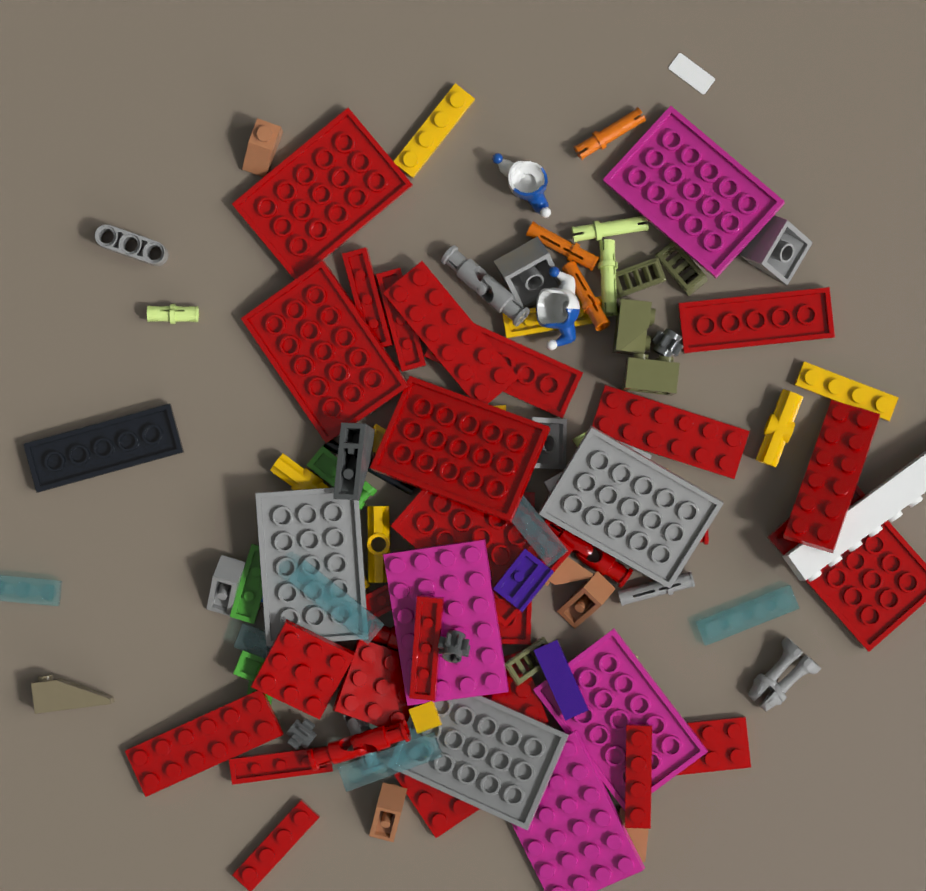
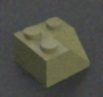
[612,299,656,355]
[622,353,680,396]

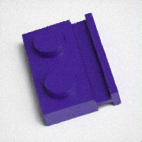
[493,549,554,612]

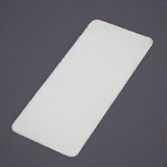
[669,53,715,94]

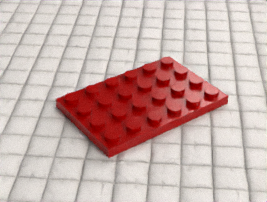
[232,108,413,280]
[241,260,409,443]
[370,376,550,523]
[767,486,926,652]
[391,489,573,627]

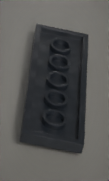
[23,403,184,493]

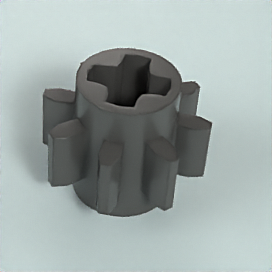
[651,328,684,357]
[438,630,470,663]
[286,718,317,750]

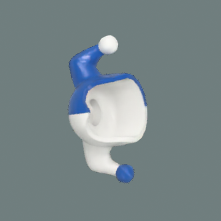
[492,153,551,218]
[536,266,580,350]

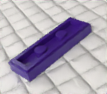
[534,640,589,721]

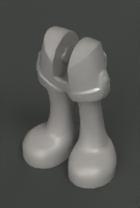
[748,636,821,712]

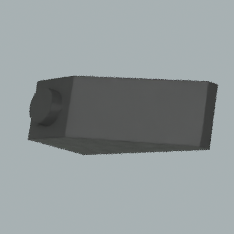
[333,423,375,501]

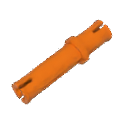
[573,107,646,160]
[526,221,600,271]
[562,261,610,331]

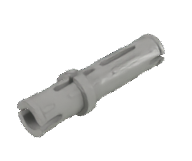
[618,571,695,606]

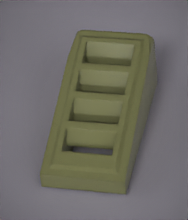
[655,241,708,296]
[616,257,666,299]
[505,637,548,686]

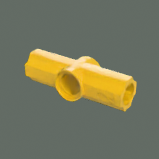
[755,389,803,468]
[270,453,330,490]
[367,506,391,583]

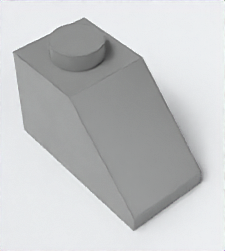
[207,555,246,616]

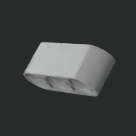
[95,224,169,266]

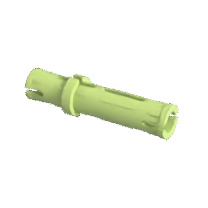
[571,216,649,243]
[598,239,618,317]

